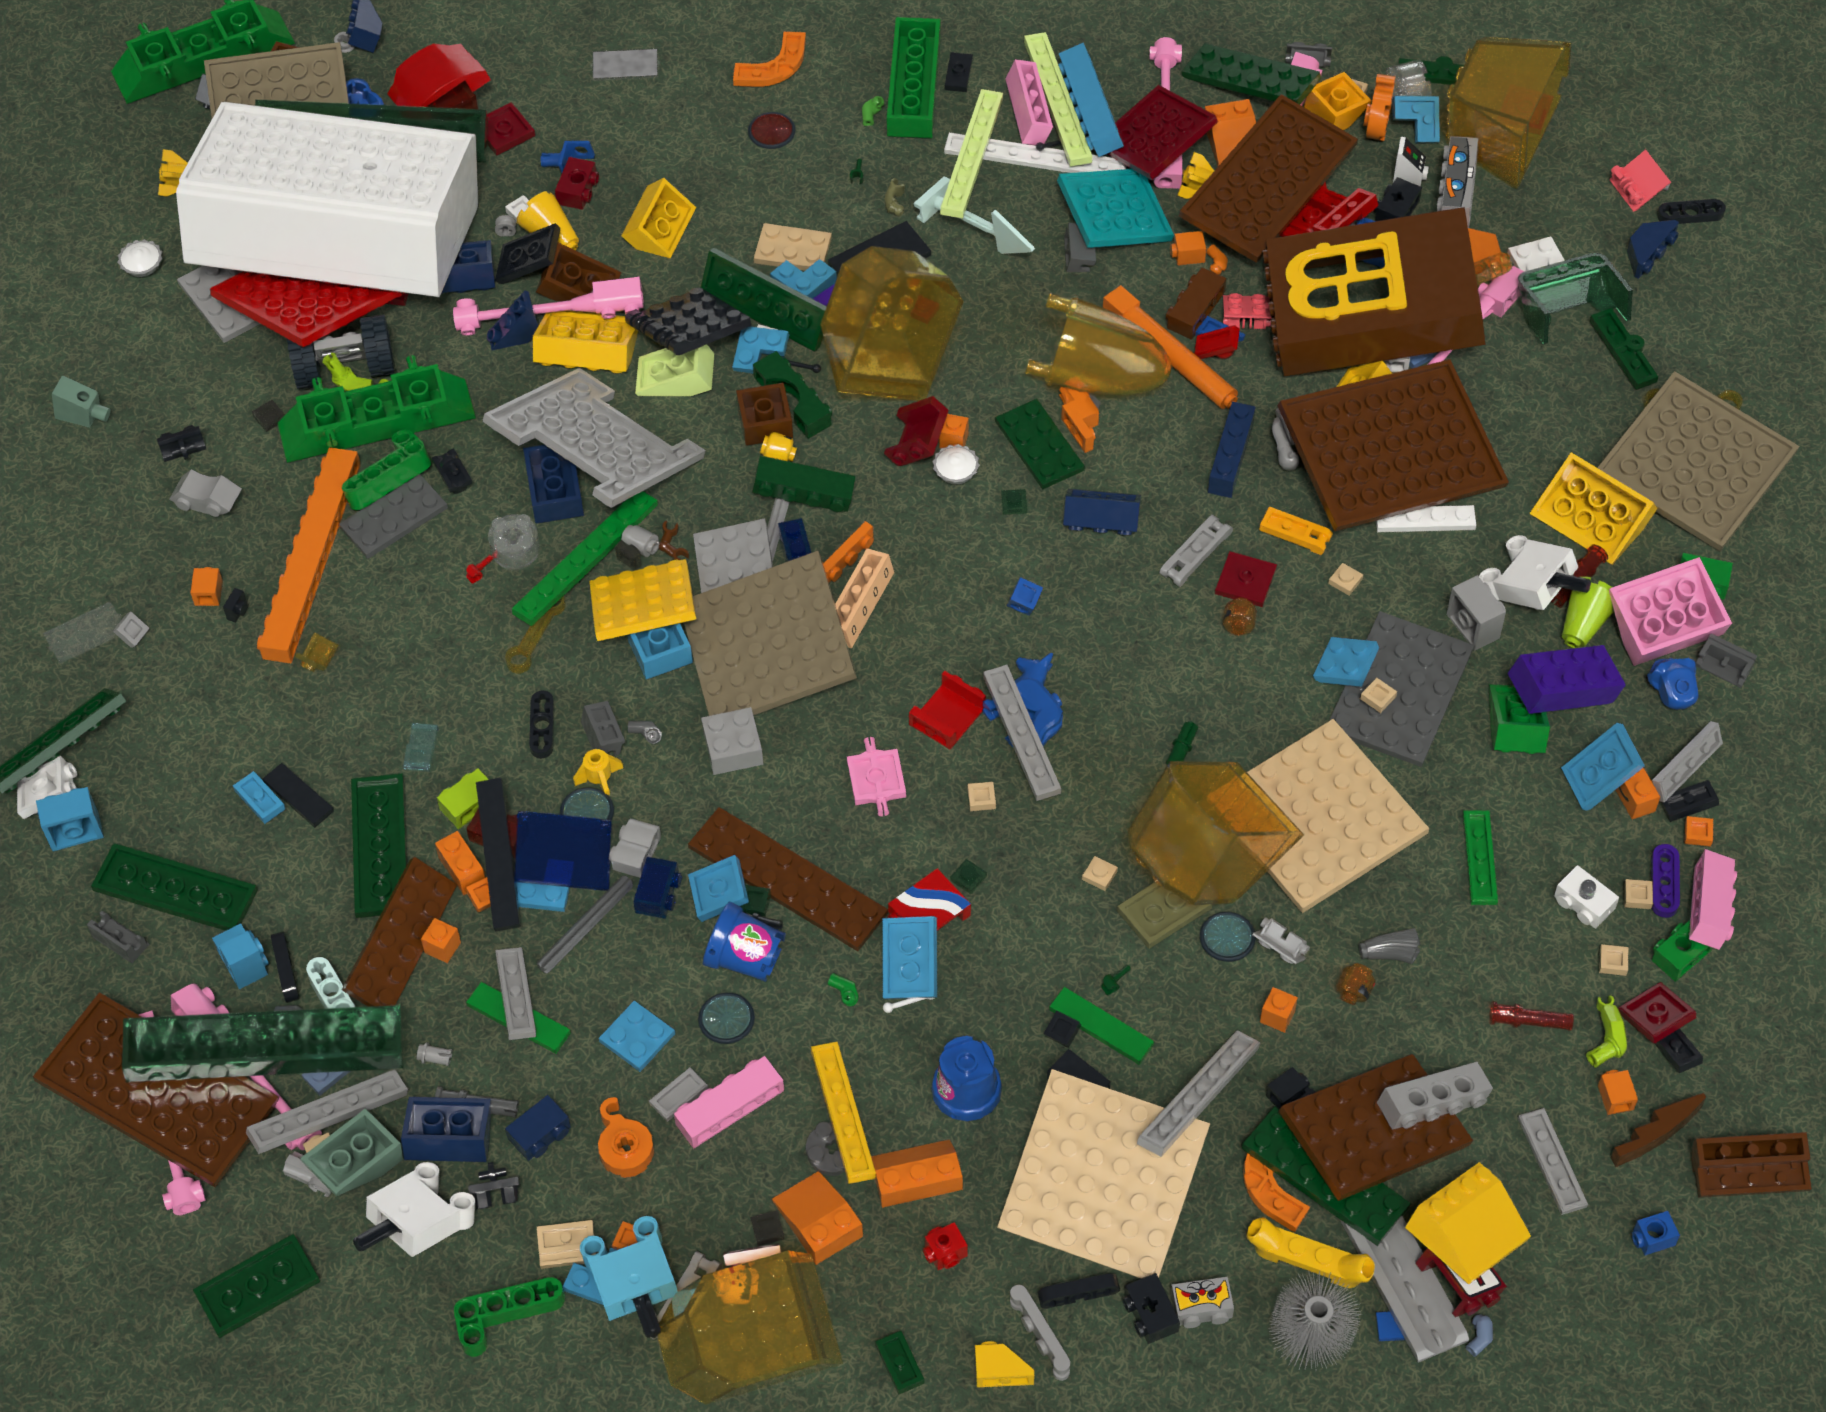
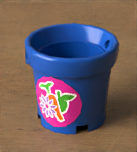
[703,902,786,982]
[931,1036,1002,1121]

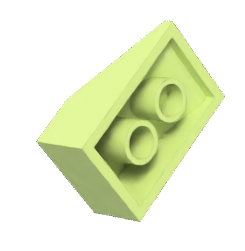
[635,344,714,396]

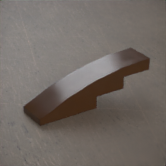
[1611,1093,1706,1167]

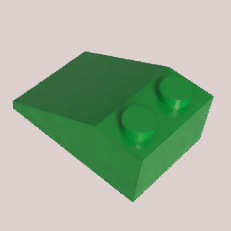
[1488,684,1550,754]

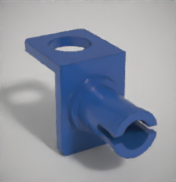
[541,141,595,173]

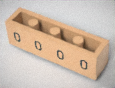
[835,549,894,649]

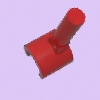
[466,555,493,584]

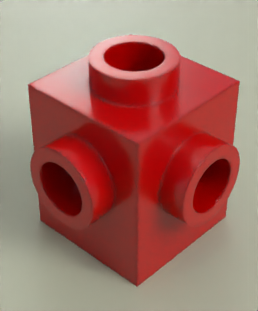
[922,1222,968,1270]

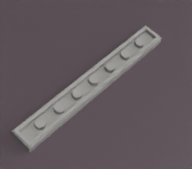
[1137,1031,1260,1157]

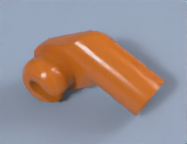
[1206,244,1228,275]

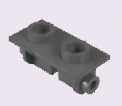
[1285,42,1332,68]

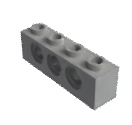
[1377,1062,1493,1130]

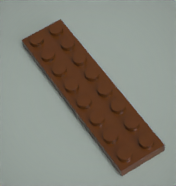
[688,807,888,951]

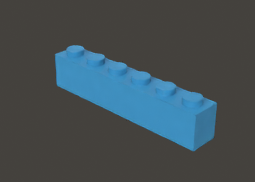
[1058,43,1124,157]

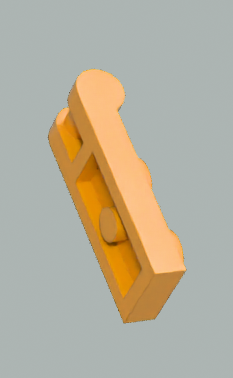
[1259,507,1333,555]

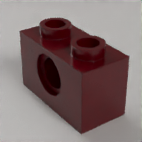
[555,157,599,210]

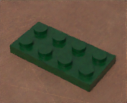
[995,399,1085,490]
[193,1234,320,1339]

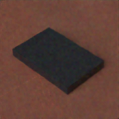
[495,223,561,284]

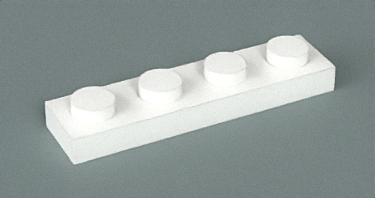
[1376,505,1476,532]

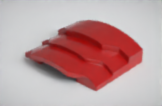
[387,44,491,127]
[1280,182,1378,237]

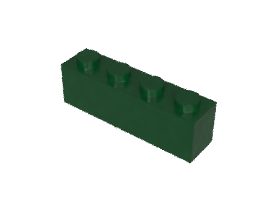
[752,455,856,512]

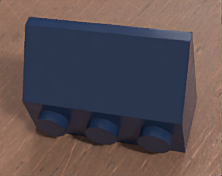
[441,240,495,294]
[1063,488,1141,535]
[401,1097,491,1162]

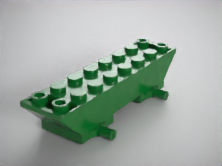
[111,0,295,104]
[278,355,476,463]

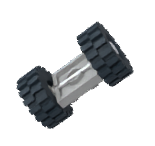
[287,315,395,389]

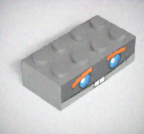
[1437,136,1478,228]

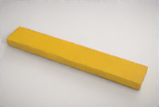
[811,1042,876,1184]

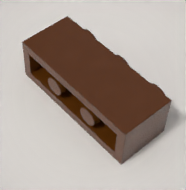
[1166,267,1227,340]

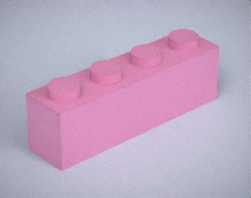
[1006,59,1053,145]
[1689,849,1737,950]
[674,1056,784,1149]

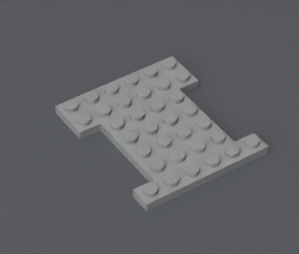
[483,368,706,508]

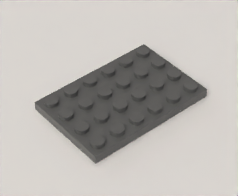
[1329,611,1474,767]

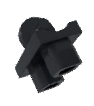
[157,425,206,462]
[432,448,472,494]
[468,1162,521,1210]

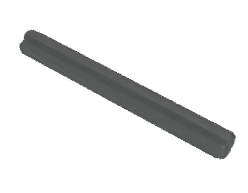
[537,875,633,974]

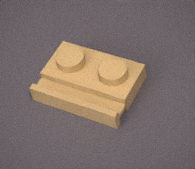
[537,1220,596,1269]

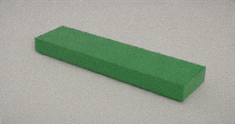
[1463,810,1498,905]
[466,982,571,1054]
[1049,987,1154,1065]

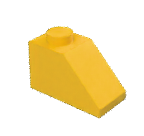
[975,1341,1034,1387]

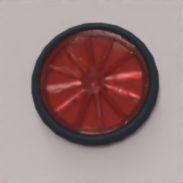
[748,112,796,149]

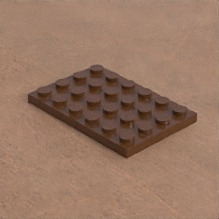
[1279,1054,1473,1201]

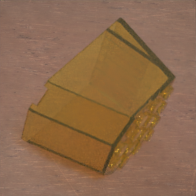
[1446,37,1572,189]
[821,246,964,401]
[1128,761,1304,905]
[657,1251,843,1405]

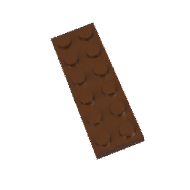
[341,857,457,1014]

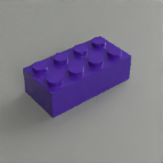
[1507,645,1626,714]

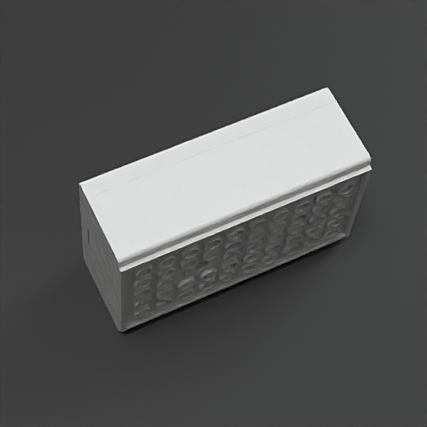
[176,102,478,297]

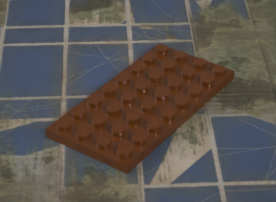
[1179,94,1358,263]
[33,992,279,1187]

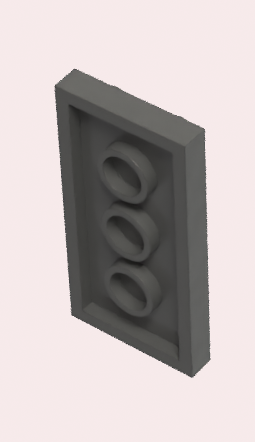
[339,474,448,559]

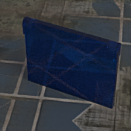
[514,811,612,891]

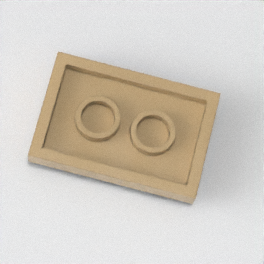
[754,223,832,271]

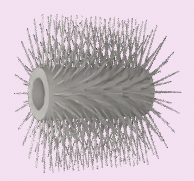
[1268,1270,1362,1369]

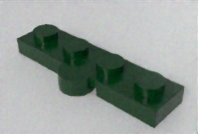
[1397,56,1489,89]
[1590,308,1659,390]

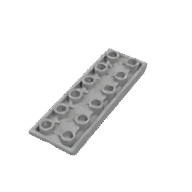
[1339,1216,1469,1363]

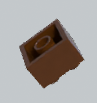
[736,383,793,446]

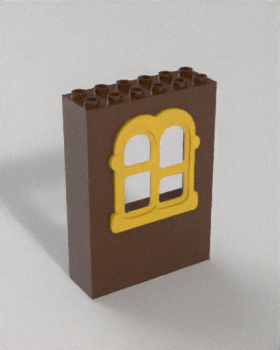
[1263,207,1486,376]

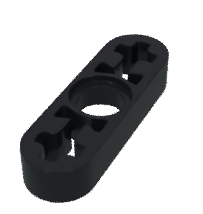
[1657,199,1726,224]
[529,690,554,759]
[271,931,299,1003]
[1037,1273,1120,1309]

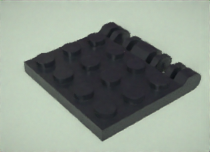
[625,287,751,355]

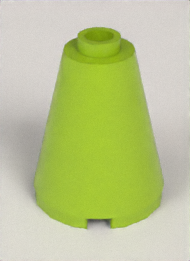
[1562,577,1614,648]

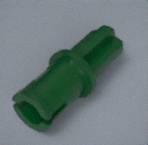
[1166,721,1198,770]

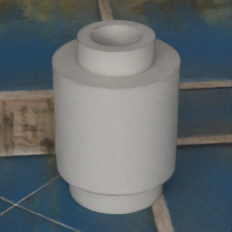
[621,525,659,557]

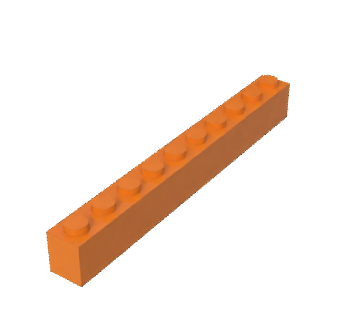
[257,447,361,664]

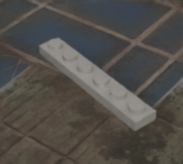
[983,665,1061,801]
[246,1069,408,1154]

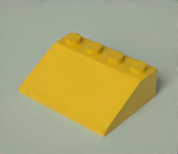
[533,310,638,373]
[1530,452,1657,565]
[1405,1162,1531,1284]

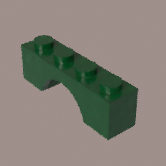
[753,351,832,439]

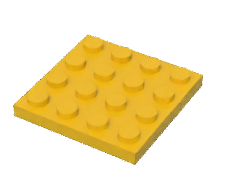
[589,559,696,641]

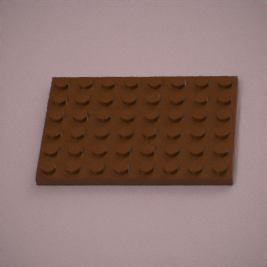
[1277,359,1509,532]

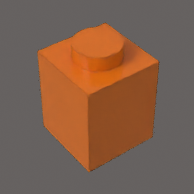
[1170,231,1206,265]
[939,414,969,449]
[190,567,223,606]
[421,918,461,963]
[1260,987,1298,1033]
[1598,1070,1638,1115]

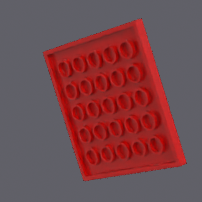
[210,271,404,347]

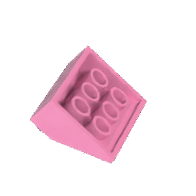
[1609,557,1732,666]

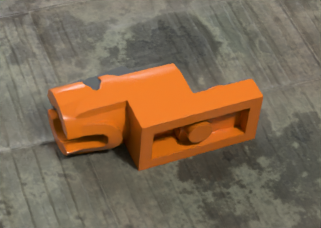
[1059,379,1100,453]

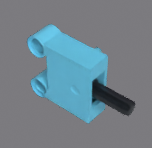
[580,1216,679,1338]

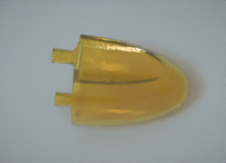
[1025,292,1171,396]

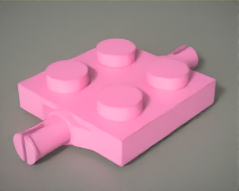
[847,737,906,816]

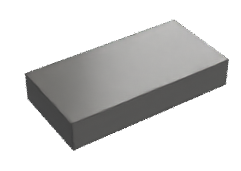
[649,1067,708,1122]

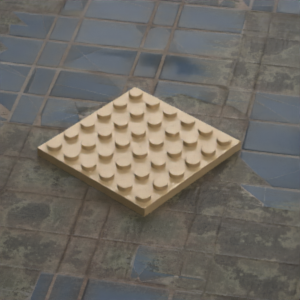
[1208,719,1429,913]
[997,1069,1210,1279]

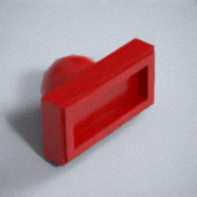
[1195,325,1240,359]

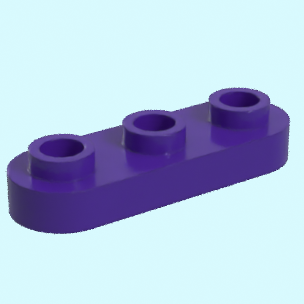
[1651,844,1680,918]

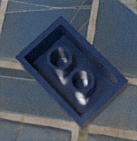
[523,445,584,524]

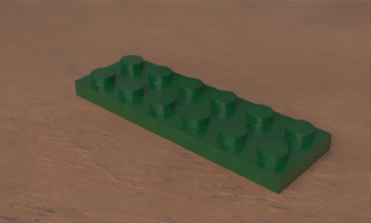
[1181,43,1321,105]
[701,248,830,352]
[0,688,126,794]
[351,773,407,918]
[91,843,258,931]
[1242,1107,1411,1246]

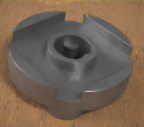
[806,1122,845,1176]

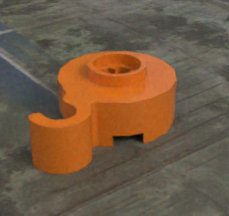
[1364,74,1396,141]
[598,1097,654,1178]

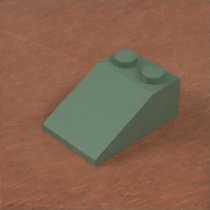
[300,1108,403,1196]

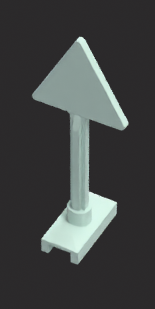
[914,176,1035,254]

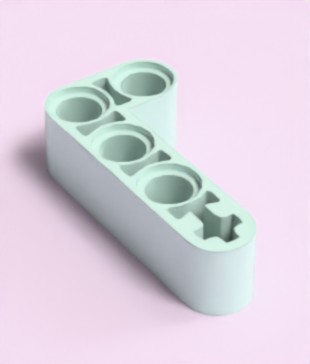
[306,957,393,1051]

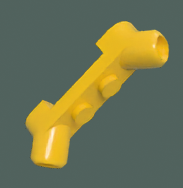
[1247,1217,1375,1288]

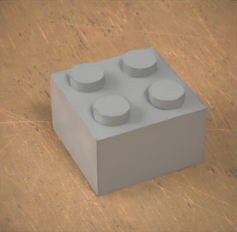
[1446,575,1506,651]
[701,707,763,775]

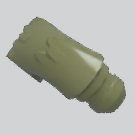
[884,178,905,216]

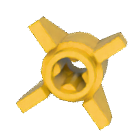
[158,149,188,196]
[1177,152,1214,199]
[573,749,623,795]

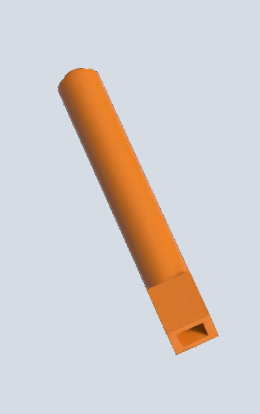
[1103,285,1238,409]

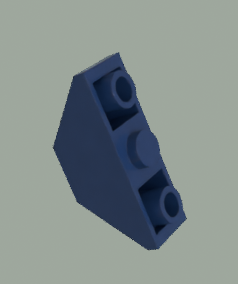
[1627,220,1679,279]
[487,290,538,350]

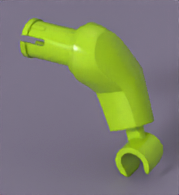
[322,353,389,392]
[1586,995,1627,1068]

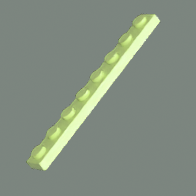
[1024,32,1092,167]
[940,89,1003,218]

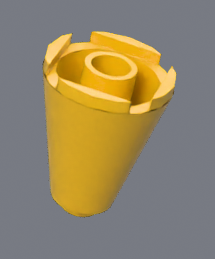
[517,191,579,250]

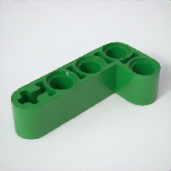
[342,429,431,510]
[454,1277,565,1357]

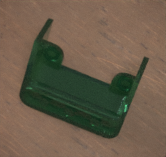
[1518,253,1633,344]

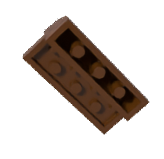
[1691,1132,1812,1198]

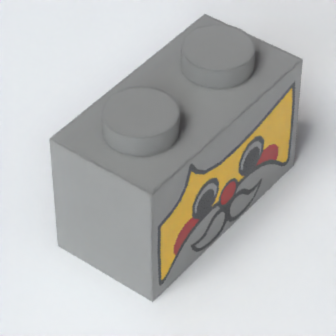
[1170,1277,1234,1328]

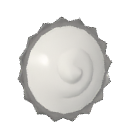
[117,239,163,277]
[932,444,980,484]

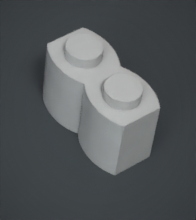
[609,818,661,878]

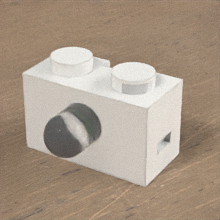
[1554,865,1619,929]

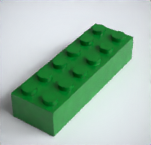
[887,17,941,138]

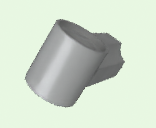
[283,1151,331,1197]

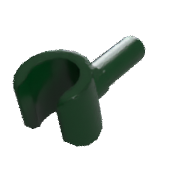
[850,159,864,184]
[1101,965,1131,996]

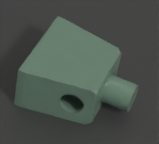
[52,376,111,428]

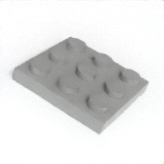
[693,518,773,593]

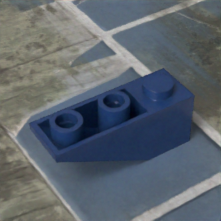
[346,0,382,53]

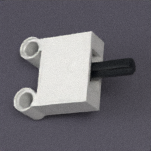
[1479,535,1591,610]
[353,1162,475,1257]

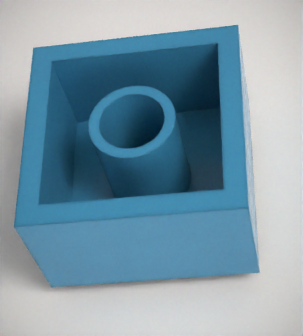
[627,623,693,679]
[36,787,104,851]

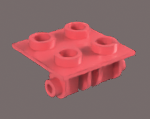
[1609,150,1671,212]
[1223,293,1272,329]

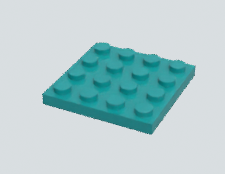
[1057,169,1174,248]

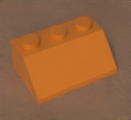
[871,1139,963,1208]

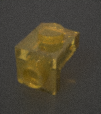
[295,632,338,672]

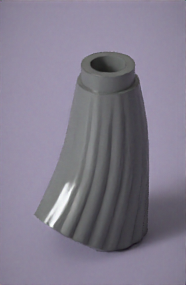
[1359,928,1420,964]

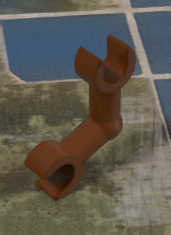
[659,520,689,560]

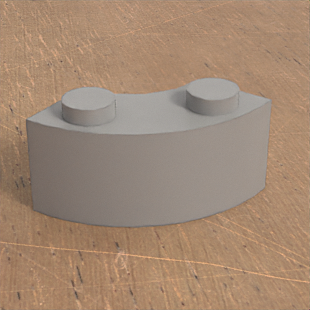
[169,469,242,517]

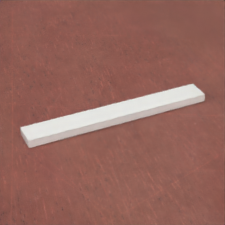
[944,133,1127,173]

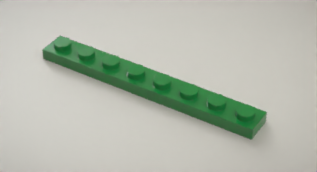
[512,491,658,627]

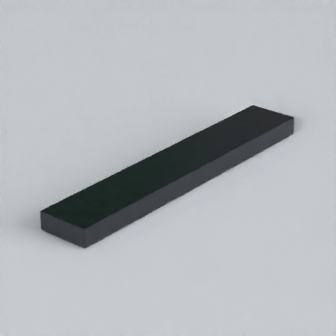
[476,778,521,932]

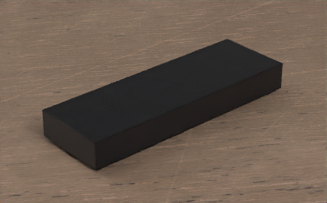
[263,763,334,828]

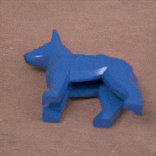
[983,653,1063,748]

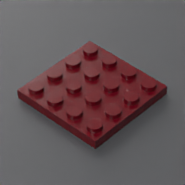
[1107,85,1218,180]

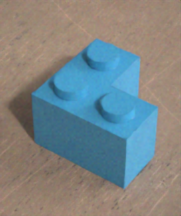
[770,259,837,299]
[212,924,269,989]

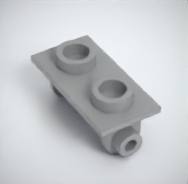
[1252,918,1310,964]

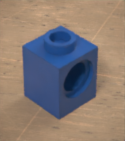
[1007,577,1043,616]
[1632,1211,1680,1255]

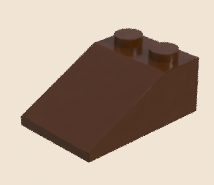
[536,242,621,302]

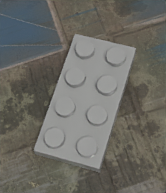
[177,266,260,343]

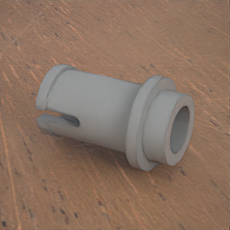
[417,1042,453,1066]

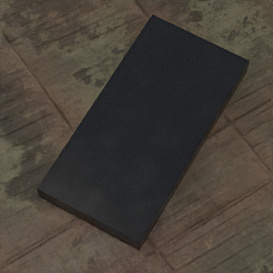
[828,221,931,285]

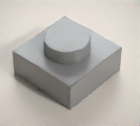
[113,612,149,647]

